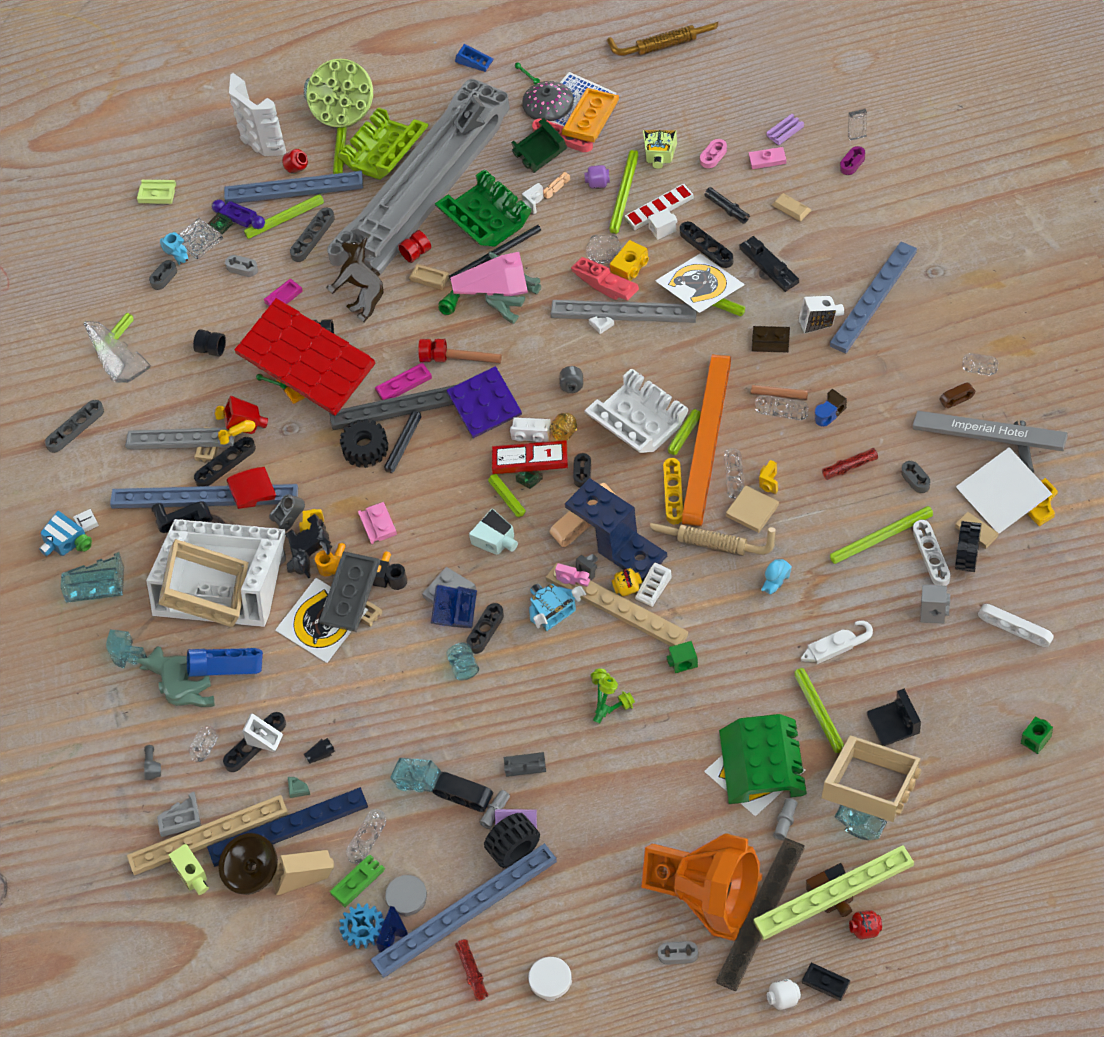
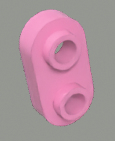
[700,139,727,168]

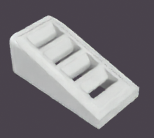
[635,563,672,607]

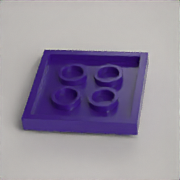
[447,366,522,438]

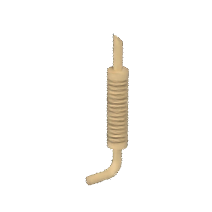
[650,523,776,556]

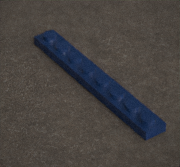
[207,787,368,867]

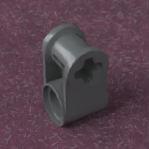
[269,495,305,531]

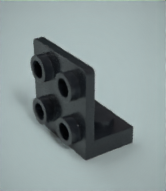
[867,688,921,746]

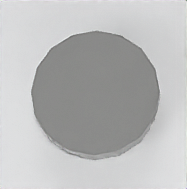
[385,875,427,916]

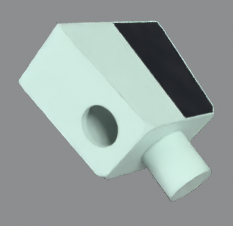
[469,509,518,555]

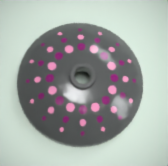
[522,81,574,121]

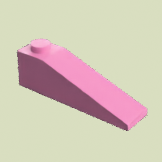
[450,252,528,296]

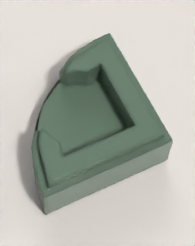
[288,777,310,798]

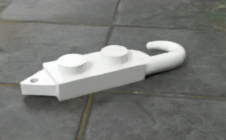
[801,621,873,664]

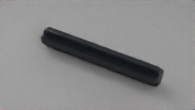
[384,411,421,473]

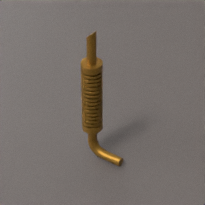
[607,22,719,56]

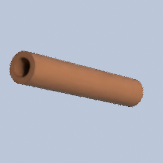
[446,349,502,363]
[751,385,808,400]

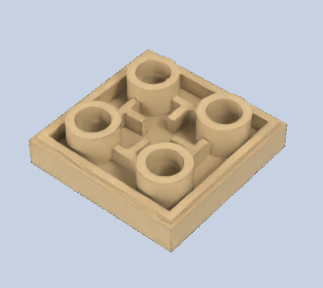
[726,486,779,533]

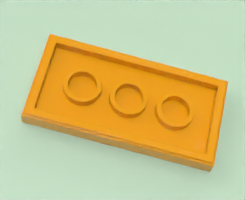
[562,88,619,143]

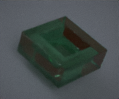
[207,212,233,235]
[516,471,543,489]

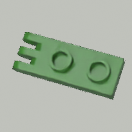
[330,855,385,907]

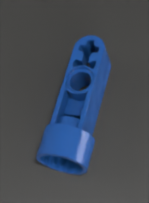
[187,648,263,677]

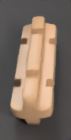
[543,172,570,199]

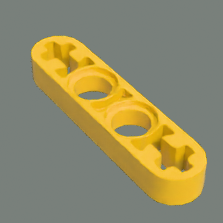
[663,458,683,525]

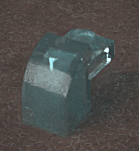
[106,629,147,668]
[834,805,887,840]

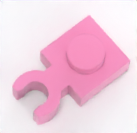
[555,563,590,586]

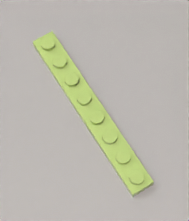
[753,845,914,940]

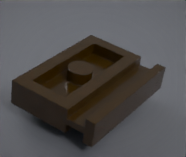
[752,326,790,353]

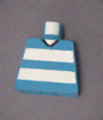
[39,511,85,557]

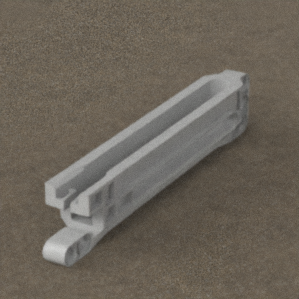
[327,79,510,275]

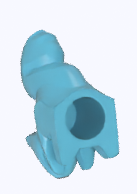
[160,232,188,265]
[761,559,792,595]

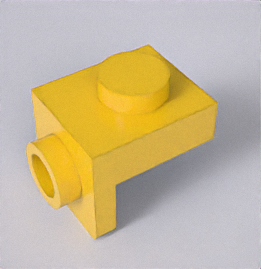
[759,460,778,494]
[299,509,324,532]

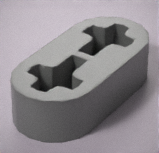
[149,260,177,290]
[902,461,930,493]

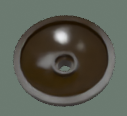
[219,833,278,895]

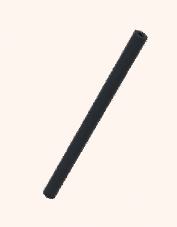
[449,225,541,280]

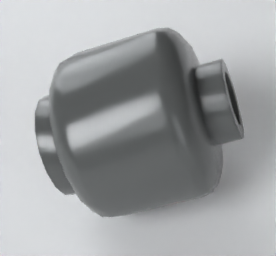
[559,366,584,393]

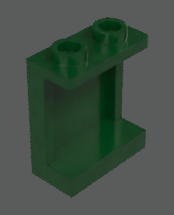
[511,118,567,173]

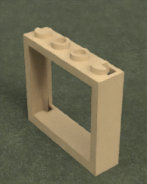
[158,539,249,627]
[822,735,922,822]

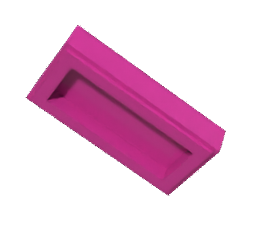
[264,278,303,306]

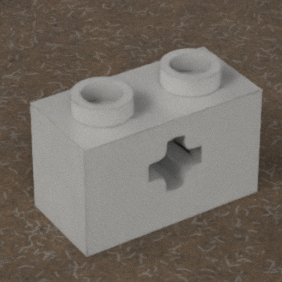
[920,585,950,624]

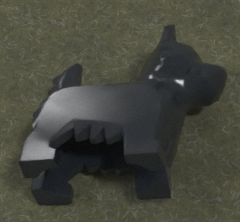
[285,514,332,579]

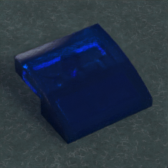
[431,585,477,628]

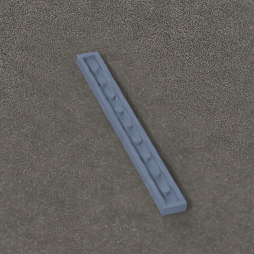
[110,484,298,509]
[371,843,557,978]

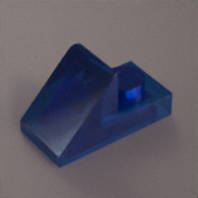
[376,906,408,952]

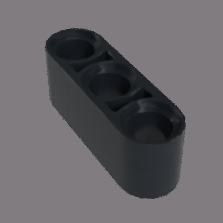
[432,772,493,812]

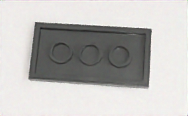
[319,551,380,632]

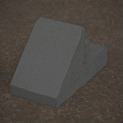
[454,95,485,134]

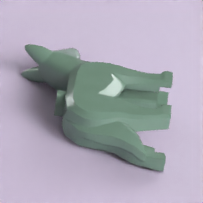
[485,252,541,324]
[136,646,215,707]

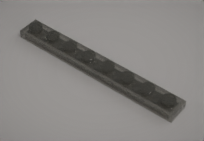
[716,838,805,992]

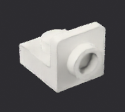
[522,183,544,214]

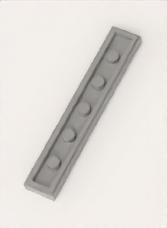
[125,427,235,449]

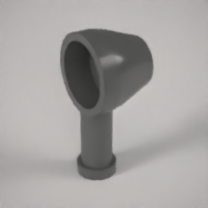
[144,745,161,780]

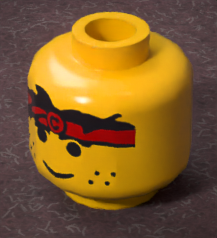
[612,568,642,597]

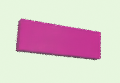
[375,362,432,400]

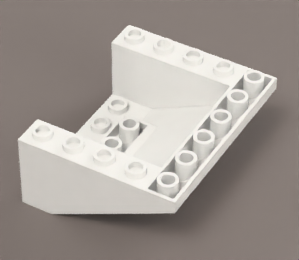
[146,519,286,627]

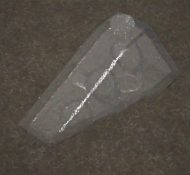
[84,321,151,383]

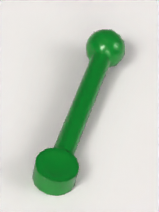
[514,62,540,85]
[256,374,288,389]

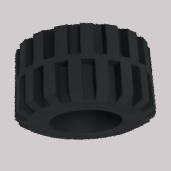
[484,813,540,868]

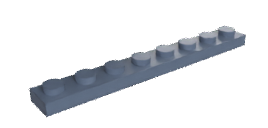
[224,171,363,204]
[830,242,917,354]

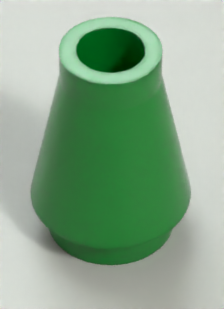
[438,290,460,315]

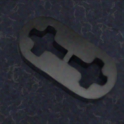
[573,453,592,488]

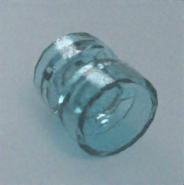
[446,643,479,680]

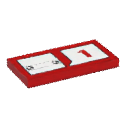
[492,440,568,474]

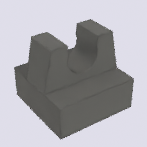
[575,554,598,581]

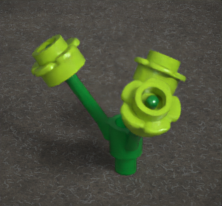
[591,669,635,724]

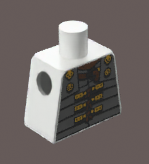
[799,296,844,334]

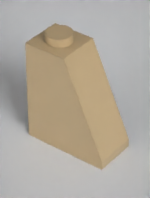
[272,850,334,895]

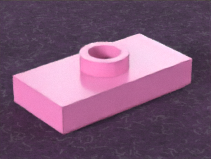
[749,147,786,169]

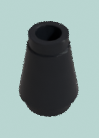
[304,738,335,764]

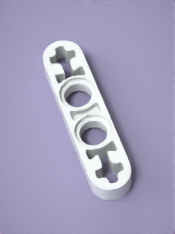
[913,520,950,586]
[978,604,1054,647]

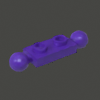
[212,199,265,229]

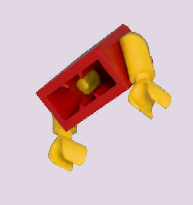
[215,395,268,445]

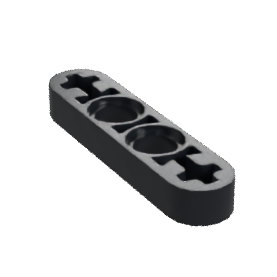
[679,221,734,268]
[194,437,256,487]
[223,712,286,772]

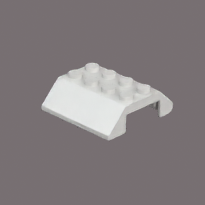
[229,73,286,156]
[585,369,689,453]

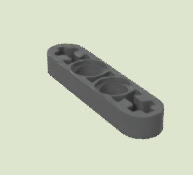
[290,207,335,262]
[45,400,104,453]

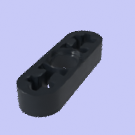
[467,603,504,654]

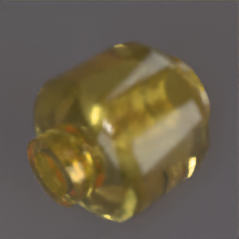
[550,413,577,440]

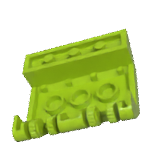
[338,108,428,180]

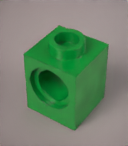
[666,641,698,674]
[1021,716,1053,754]

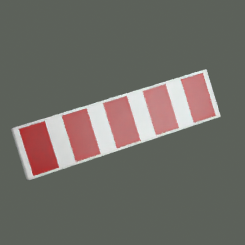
[625,184,694,230]

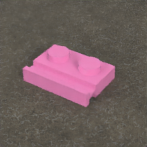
[358,502,397,544]

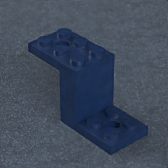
[565,478,668,582]

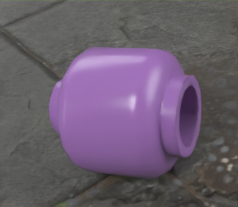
[584,165,610,189]

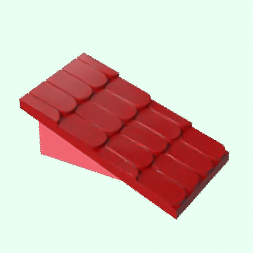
[234,298,376,416]

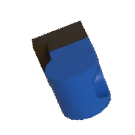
[815,389,847,427]

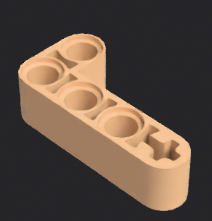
[550,483,616,547]

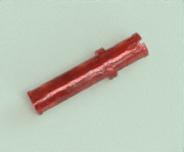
[822,448,878,480]
[455,939,489,1001]

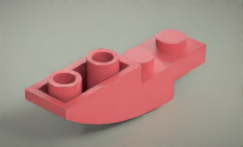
[571,257,639,301]

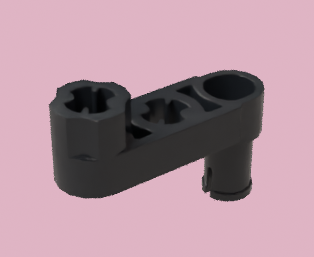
[152,501,213,533]

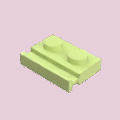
[137,180,176,204]

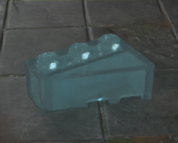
[61,552,124,603]

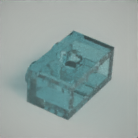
[390,758,441,793]

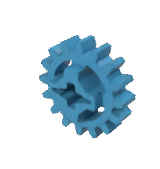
[339,903,385,949]

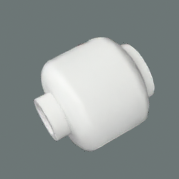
[767,979,801,1010]

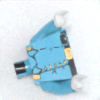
[529,584,586,631]

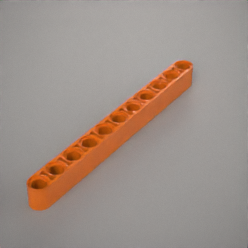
[682,354,731,526]

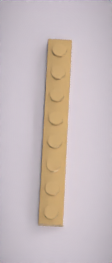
[546,563,688,646]
[127,795,289,876]

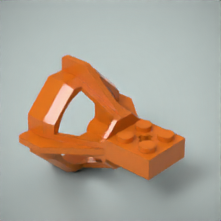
[641,833,763,941]

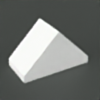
[242,714,283,752]

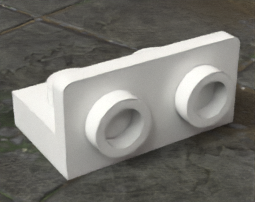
[510,418,551,442]

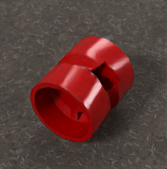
[398,230,432,263]
[418,339,447,362]

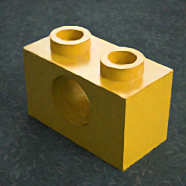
[610,240,649,281]

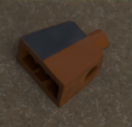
[806,863,853,917]

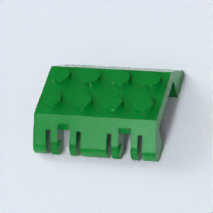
[435,170,532,247]
[719,714,807,804]

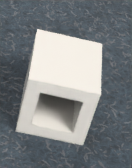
[648,208,677,240]

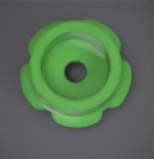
[74,534,92,552]

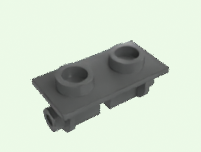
[503,752,546,777]

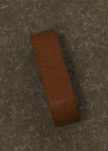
[940,382,976,408]

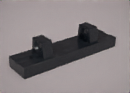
[739,236,799,292]

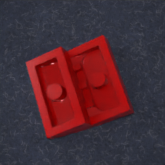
[226,466,276,509]

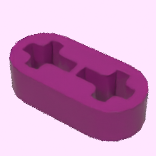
[840,146,865,175]

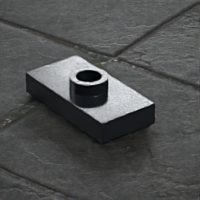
[802,962,850,1001]

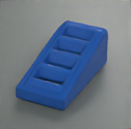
[455,44,494,72]

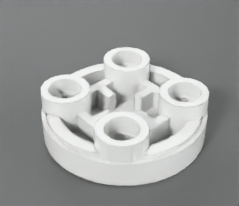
[528,957,572,1002]

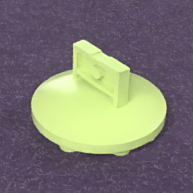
[306,59,373,128]

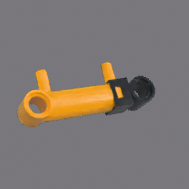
[315,543,408,590]

